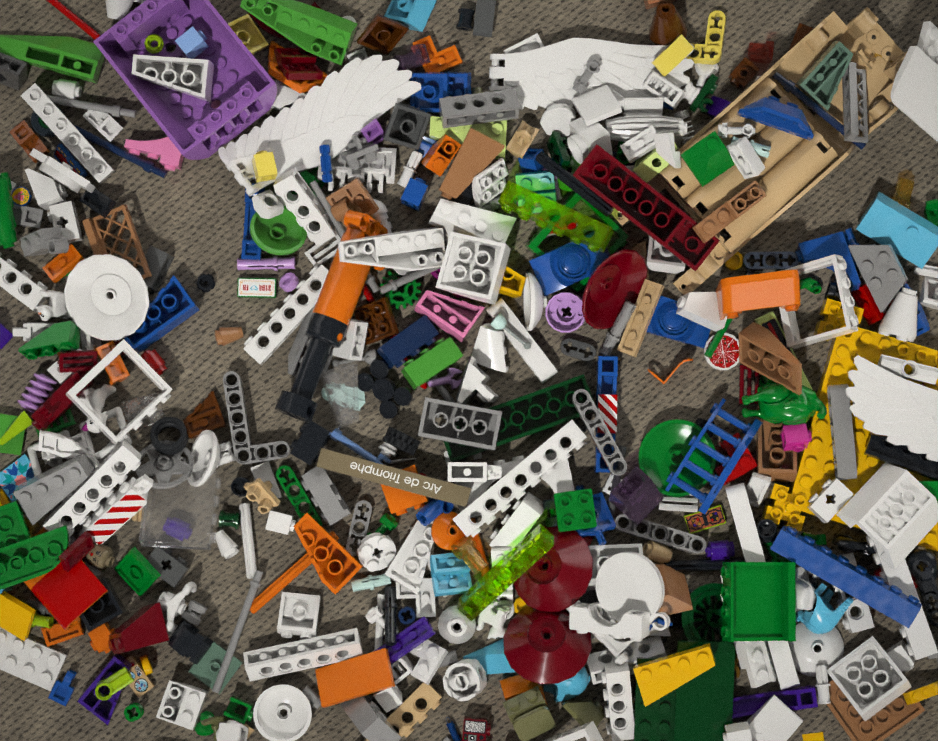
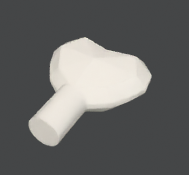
[694,63,719,88]

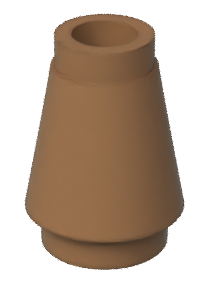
[214,327,244,346]

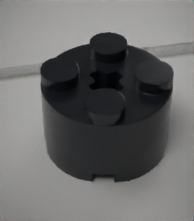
[167,620,214,665]

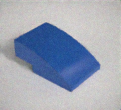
[410,72,471,112]

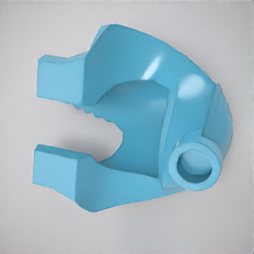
[796,583,853,634]
[544,667,591,702]

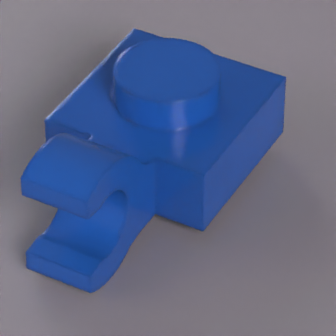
[48,669,77,706]

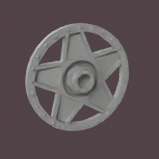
[135,440,193,489]

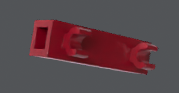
[31,371,94,431]

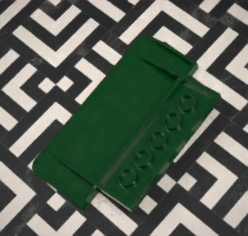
[633,640,735,741]

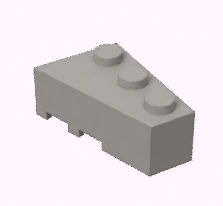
[301,467,352,526]
[341,694,402,741]

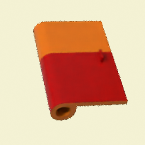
[24,527,108,631]

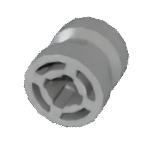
[182,599,208,626]

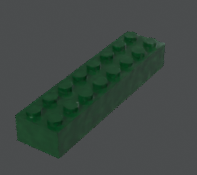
[440,374,594,462]

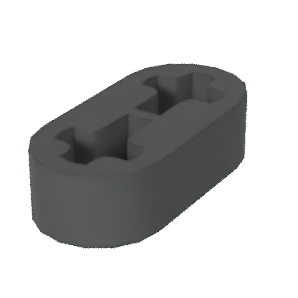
[560,338,596,362]

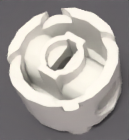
[443,658,487,701]

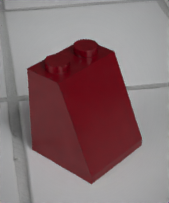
[108,602,169,654]

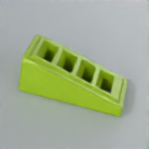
[0,411,32,445]

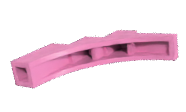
[124,100,221,171]

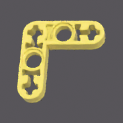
[686,10,726,65]

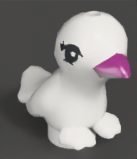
[79,384,116,433]

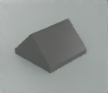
[383,103,431,150]

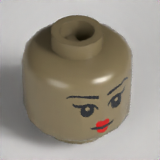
[85,543,115,571]

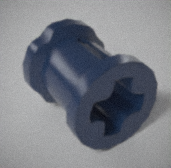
[398,606,416,624]

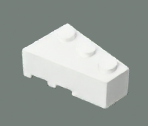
[489,491,544,554]

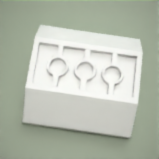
[836,462,938,570]

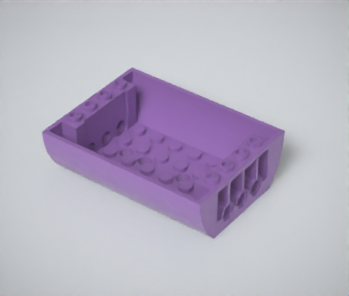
[93,0,277,160]

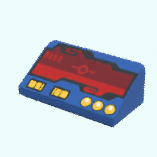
[54,144,88,178]

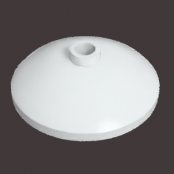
[523,273,547,331]
[187,430,220,487]
[788,622,844,677]
[253,684,312,741]

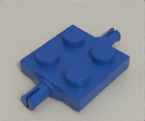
[575,485,616,546]

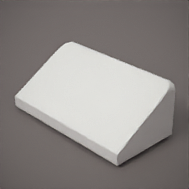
[726,136,765,179]

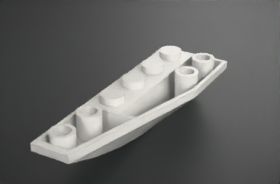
[338,227,445,271]

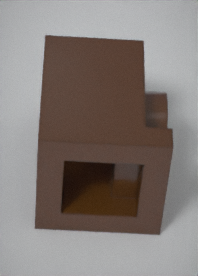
[728,57,760,90]

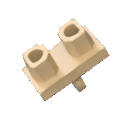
[506,121,539,158]
[244,478,281,514]

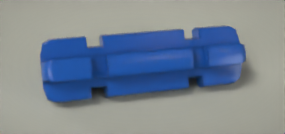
[319,145,333,183]

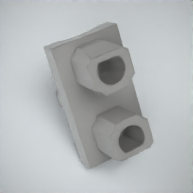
[340,135,379,169]

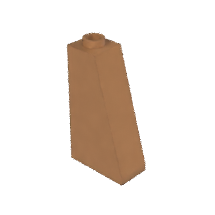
[439,128,505,201]

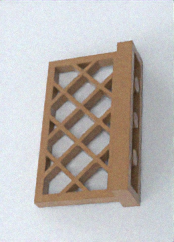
[82,204,152,293]

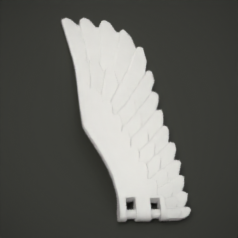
[489,38,694,110]
[218,55,421,196]
[845,355,938,462]

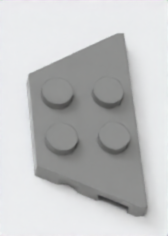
[848,244,908,313]

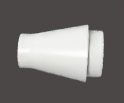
[214,530,239,559]

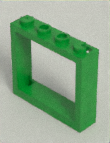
[525,192,629,293]

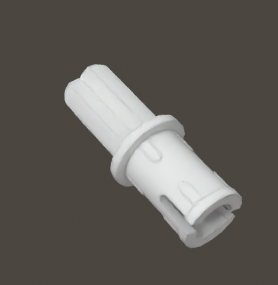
[397,151,423,188]
[815,665,831,704]

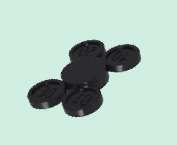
[356,359,413,419]

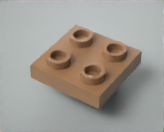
[326,177,379,229]

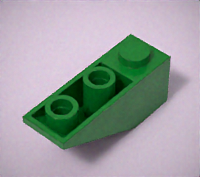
[18,320,81,360]

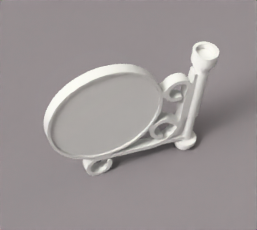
[566,551,670,665]

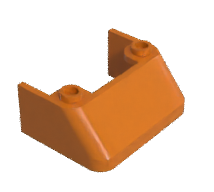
[716,270,801,320]

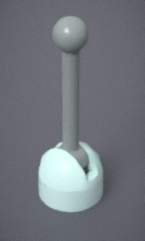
[490,313,531,349]

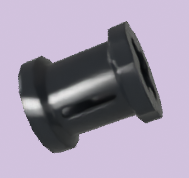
[456,8,475,31]

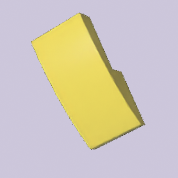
[651,34,694,77]

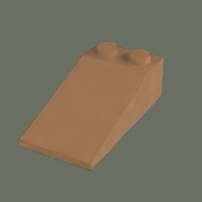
[739,322,802,395]
[755,404,797,482]

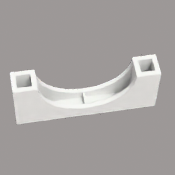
[454,449,575,518]

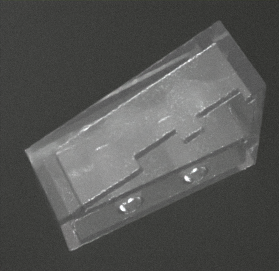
[320,360,359,429]

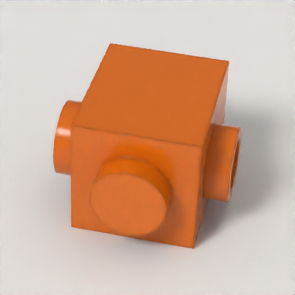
[88,622,115,654]

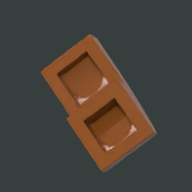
[9,120,50,164]

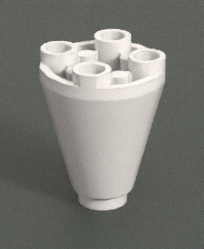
[878,287,918,342]
[438,605,476,644]

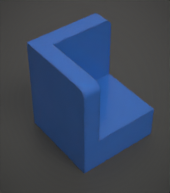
[518,148,544,173]

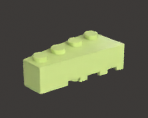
[430,116,507,161]

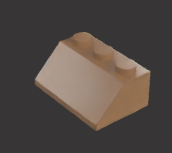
[655,563,693,618]

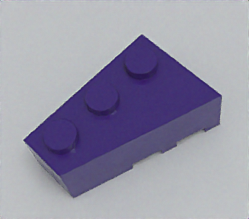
[77,654,131,725]

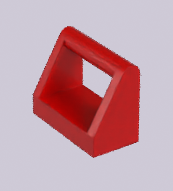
[850,284,894,326]

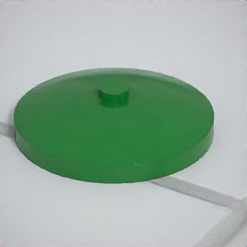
[638,419,716,497]

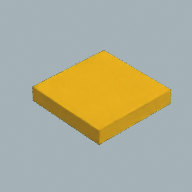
[0,591,36,641]

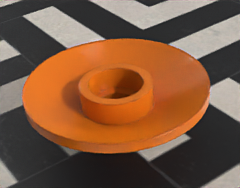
[431,512,467,550]

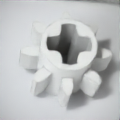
[41,451,63,467]

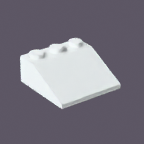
[436,232,511,305]
[827,636,912,721]

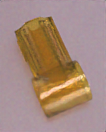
[891,178,915,209]
[451,535,489,575]

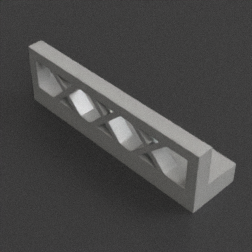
[842,62,868,143]

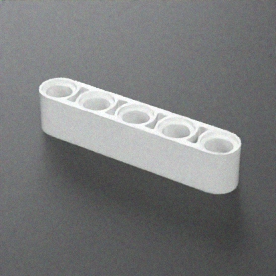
[486,298,558,384]

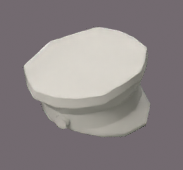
[540,103,577,137]

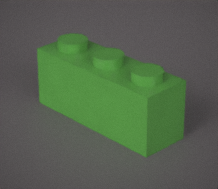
[401,337,464,390]

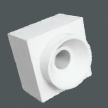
[567,117,613,164]

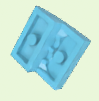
[430,551,473,597]

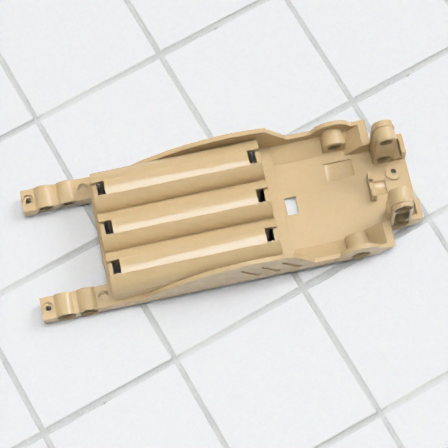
[611,7,907,295]

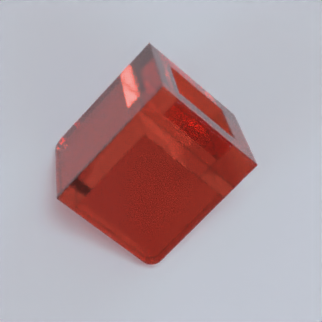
[748,41,774,64]

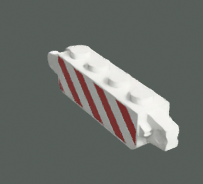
[79,474,154,544]

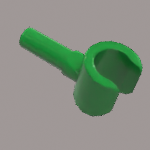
[801,532,827,545]

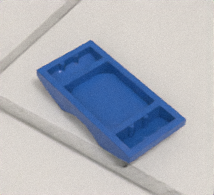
[529,229,610,296]
[646,296,711,349]

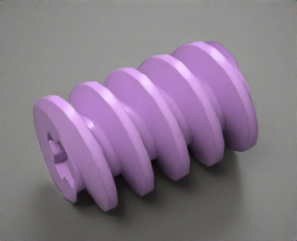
[17,373,57,413]

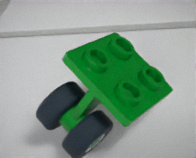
[543,489,597,532]

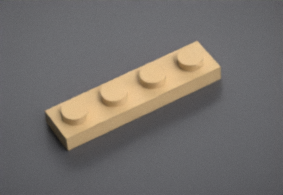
[617,279,664,357]

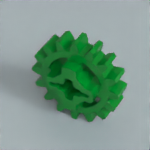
[380,271,421,310]

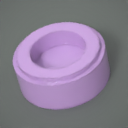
[279,272,299,292]

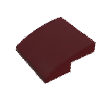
[274,48,323,80]

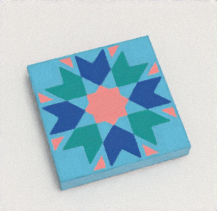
[0,454,35,505]

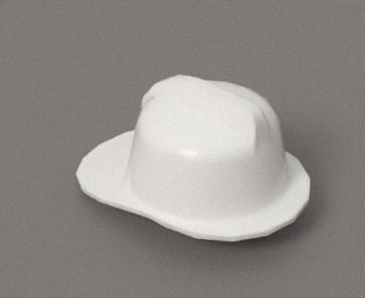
[795,567,817,613]

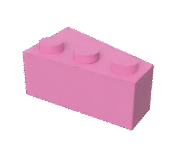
[414,290,485,343]

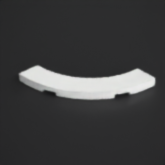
[38,430,109,505]

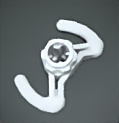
[157,582,197,635]

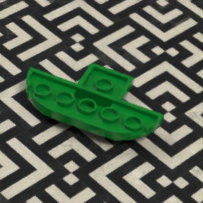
[0,500,69,590]

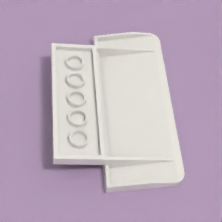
[891,21,938,142]

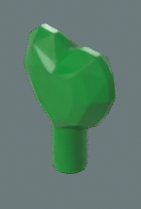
[195,711,214,736]

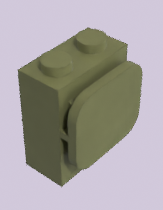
[502,686,557,741]

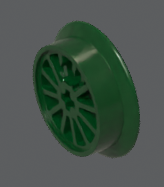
[681,583,735,646]

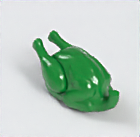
[742,381,827,425]

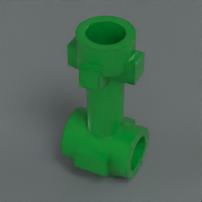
[366,513,398,536]

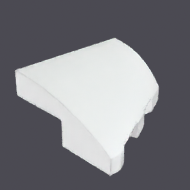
[472,323,509,373]

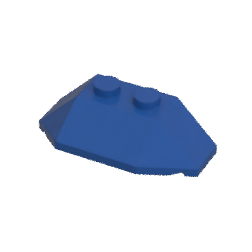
[736,96,814,141]

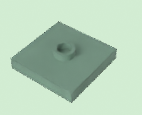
[188,642,243,694]

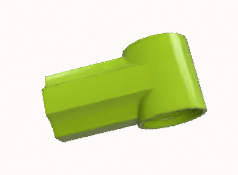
[95,667,134,700]

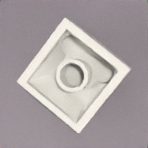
[646,236,685,274]

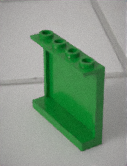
[721,562,796,642]

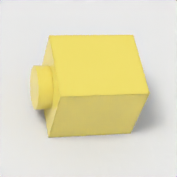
[252,151,278,183]

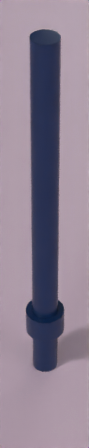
[772,71,866,150]
[72,123,168,178]

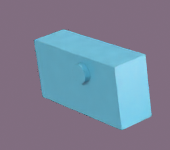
[856,192,938,269]

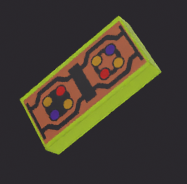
[683,505,726,534]

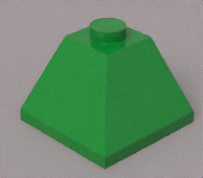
[680,131,735,187]

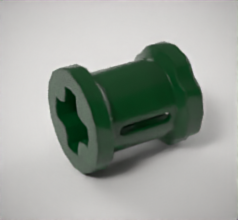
[218,510,240,529]

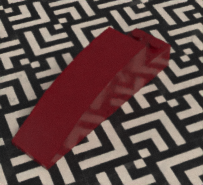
[573,144,720,271]

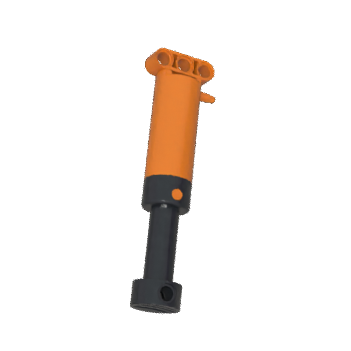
[275,210,388,423]

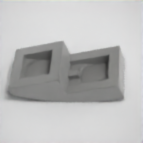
[13,204,44,229]

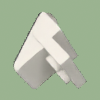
[456,355,499,405]

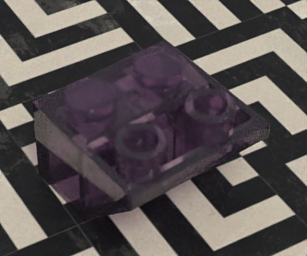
[609,466,663,525]

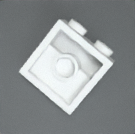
[277,592,321,639]

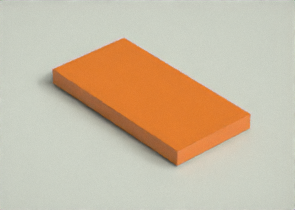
[315,648,395,708]

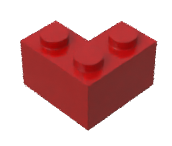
[714,433,758,485]

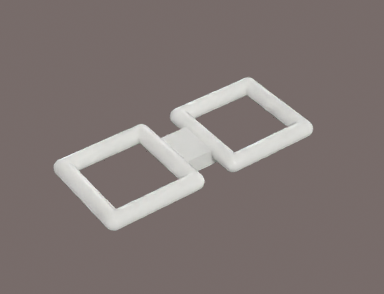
[27,407,132,476]

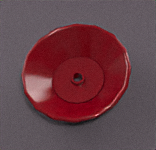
[582,250,648,329]
[512,525,593,612]
[503,607,592,684]

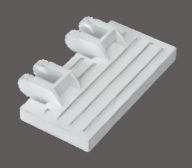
[318,147,397,193]

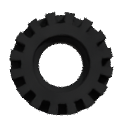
[383,426,420,456]

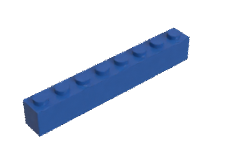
[770,525,922,628]

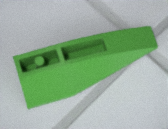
[240,0,357,65]
[0,35,105,84]

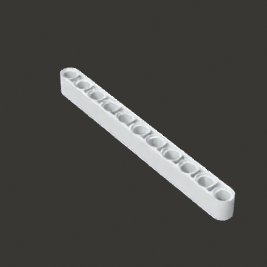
[725,482,800,690]

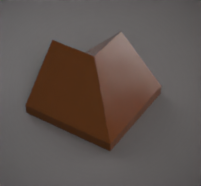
[356,14,409,55]

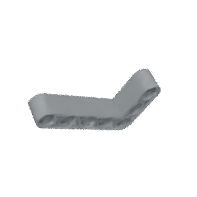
[223,371,291,465]

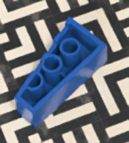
[124,275,200,354]

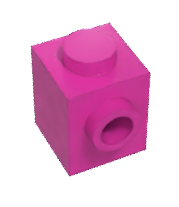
[780,424,812,452]

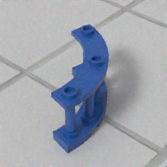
[665,398,763,515]

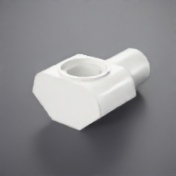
[252,189,285,219]

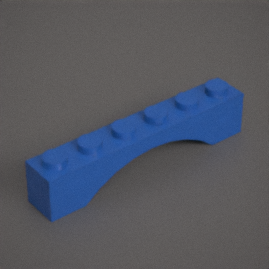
[594,356,618,473]

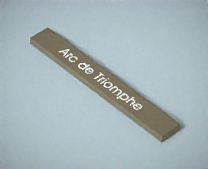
[316,448,471,507]

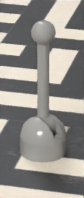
[332,349,378,367]

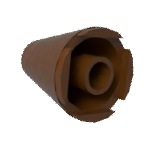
[649,2,687,45]

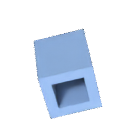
[175,26,209,59]

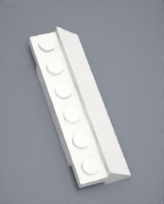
[720,575,777,688]

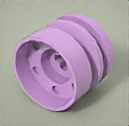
[545,292,585,333]

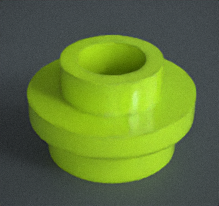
[144,34,164,54]

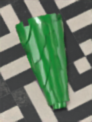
[0,172,17,249]

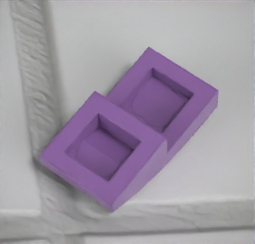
[360,119,384,144]

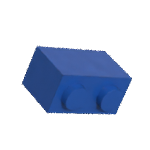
[401,177,429,212]

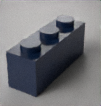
[377,315,439,369]

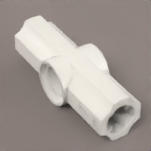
[878,354,938,385]

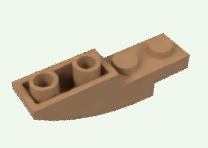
[692,180,767,243]

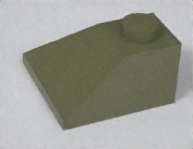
[561,700,605,727]

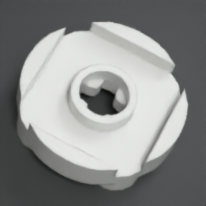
[357,533,396,572]

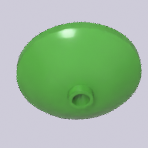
[250,206,307,255]

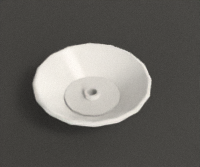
[64,254,149,341]

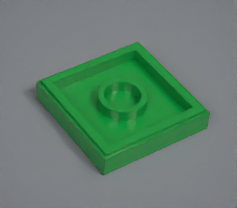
[114,547,161,597]

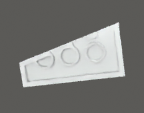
[384,520,434,594]

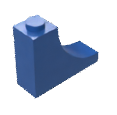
[795,231,861,292]

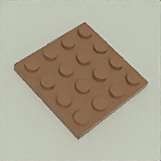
[816,679,925,741]

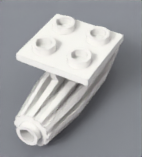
[605,97,687,142]

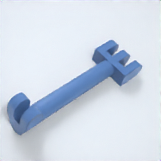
[330,428,392,465]

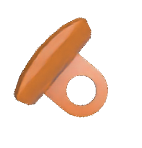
[647,357,694,384]

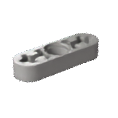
[346,500,372,555]

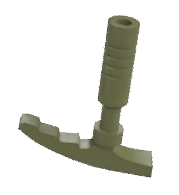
[201,716,236,741]

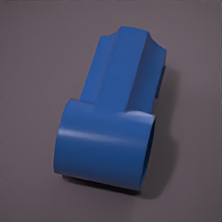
[416,498,454,526]

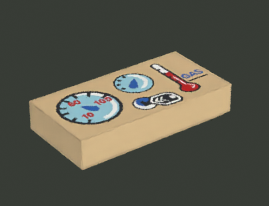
[127,655,155,698]

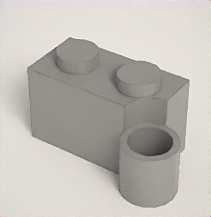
[20,227,69,257]

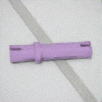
[237,256,296,271]

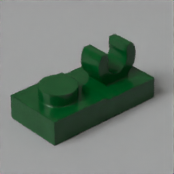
[689,74,719,114]
[546,131,570,170]

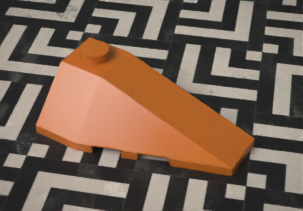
[293,513,363,595]

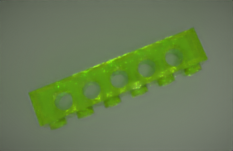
[498,181,614,253]
[457,524,554,621]

